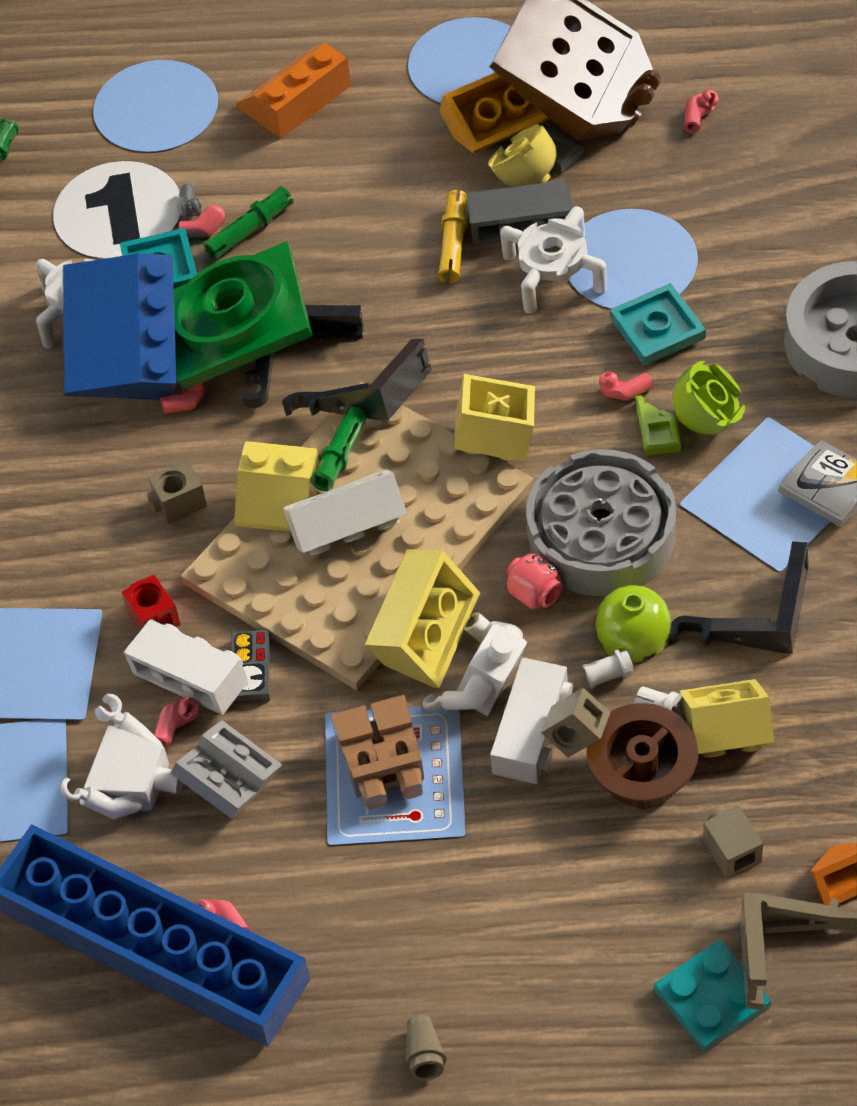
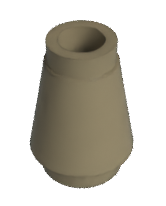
[405,1015,447,1081]

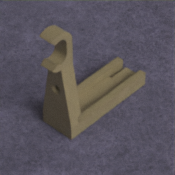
[740,893,857,1010]

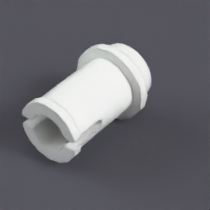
[582,649,634,688]

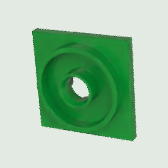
[173,241,313,390]

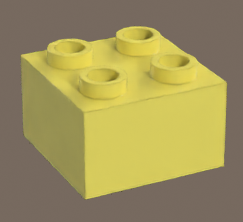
[453,374,535,462]

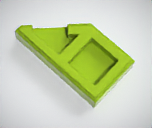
[635,395,681,456]

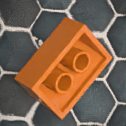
[236,43,351,139]

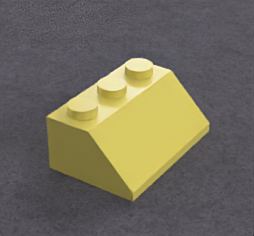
[365,549,480,688]

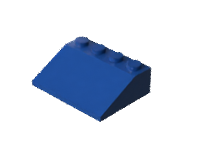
[62,253,176,400]

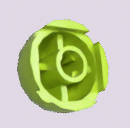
[672,361,745,435]
[595,585,671,663]

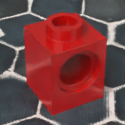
[121,574,181,631]

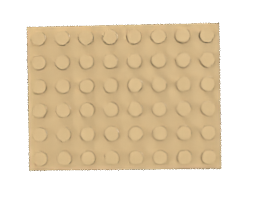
[181,382,534,691]

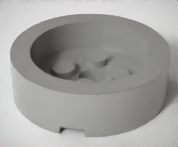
[784,261,857,398]
[526,449,676,596]

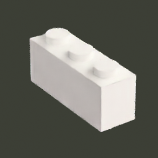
[283,470,407,556]
[123,619,249,715]
[490,657,573,784]

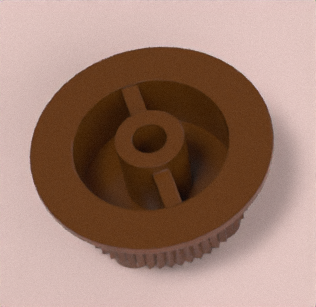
[586,703,698,809]

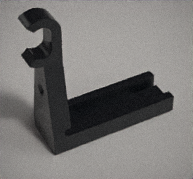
[242,305,364,408]
[282,339,432,420]
[670,541,809,654]

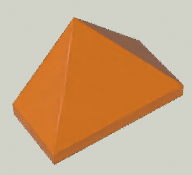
[811,842,857,905]

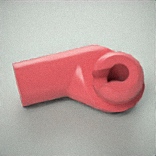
[684,89,719,133]
[179,205,225,237]
[599,372,654,401]
[154,697,200,747]

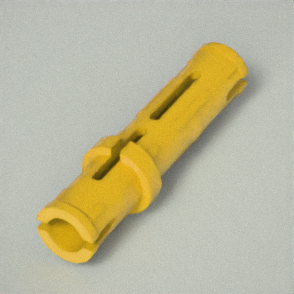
[438,190,468,284]

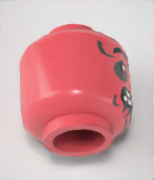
[506,554,563,610]

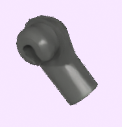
[177,184,202,219]

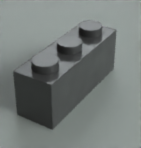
[466,180,572,246]

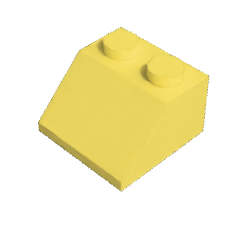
[234,441,319,532]
[680,679,775,757]

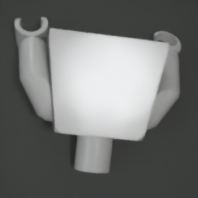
[422,612,527,716]
[60,694,183,819]

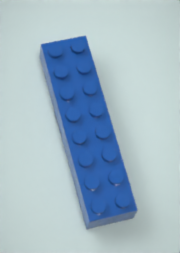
[0,824,310,1047]

